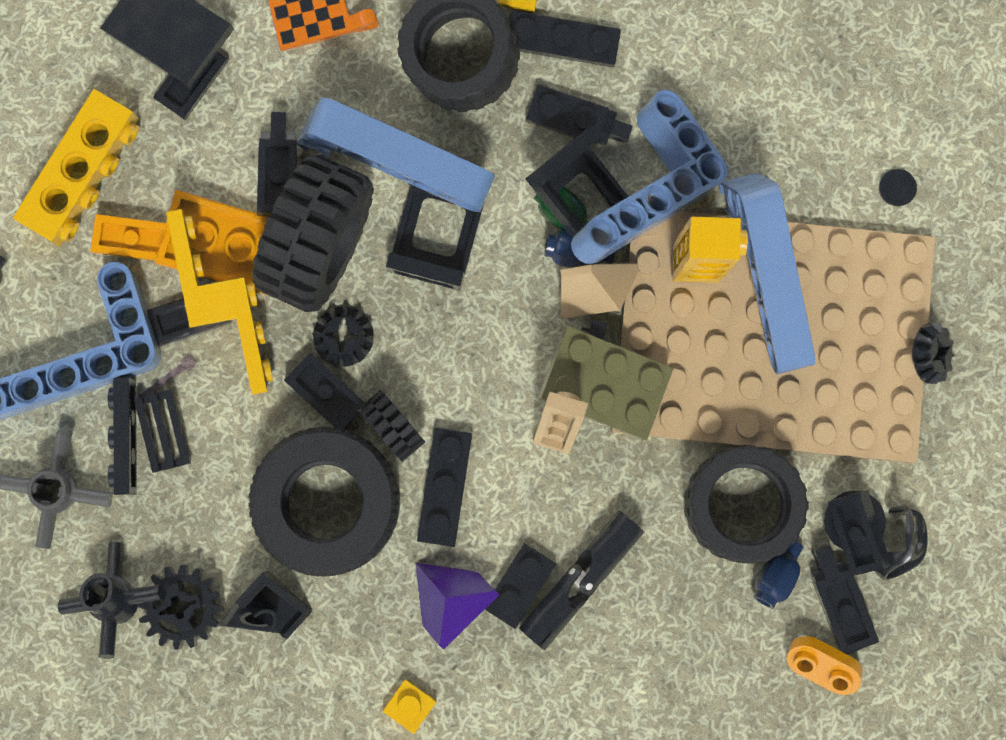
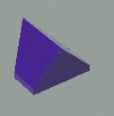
[415,562,499,650]

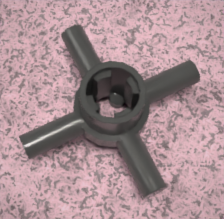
[0,432,113,549]

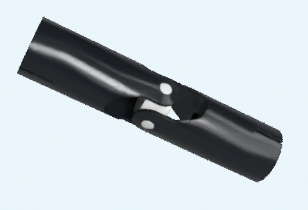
[519,510,645,651]

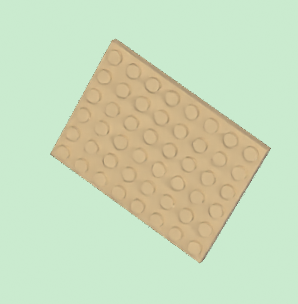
[611,211,935,464]

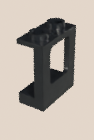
[525,125,629,243]
[386,184,484,291]

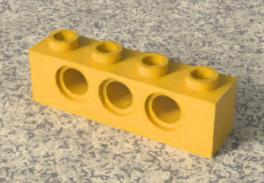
[13,89,140,247]
[672,217,748,283]

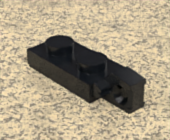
[526,84,633,146]
[257,112,297,216]
[811,545,879,654]

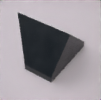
[220,571,313,640]

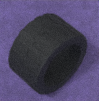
[397,0,520,112]
[684,445,809,564]

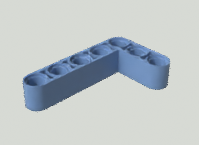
[571,90,728,264]
[297,97,495,212]
[719,173,815,375]
[0,262,161,420]

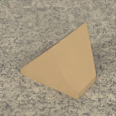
[560,263,639,318]

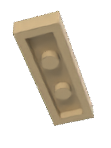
[533,392,588,454]

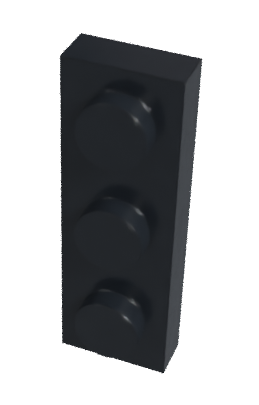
[509,10,621,68]
[107,378,137,495]
[417,428,473,547]

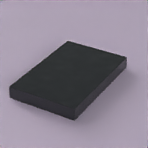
[100,0,234,90]

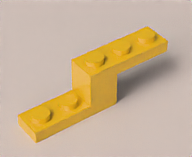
[166,209,273,395]

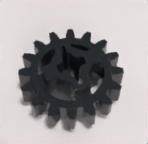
[137,564,224,650]

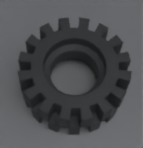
[357,390,425,462]

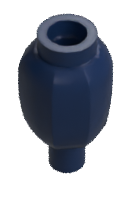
[544,229,615,268]
[754,541,804,609]

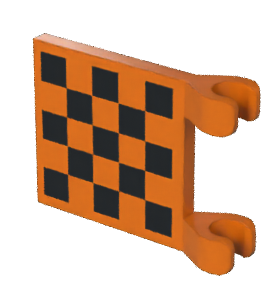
[268,0,379,51]

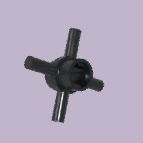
[57,542,166,659]

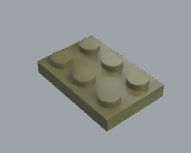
[538,326,673,441]

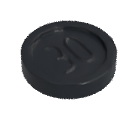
[879,169,917,207]

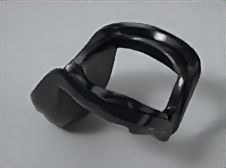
[874,506,928,580]

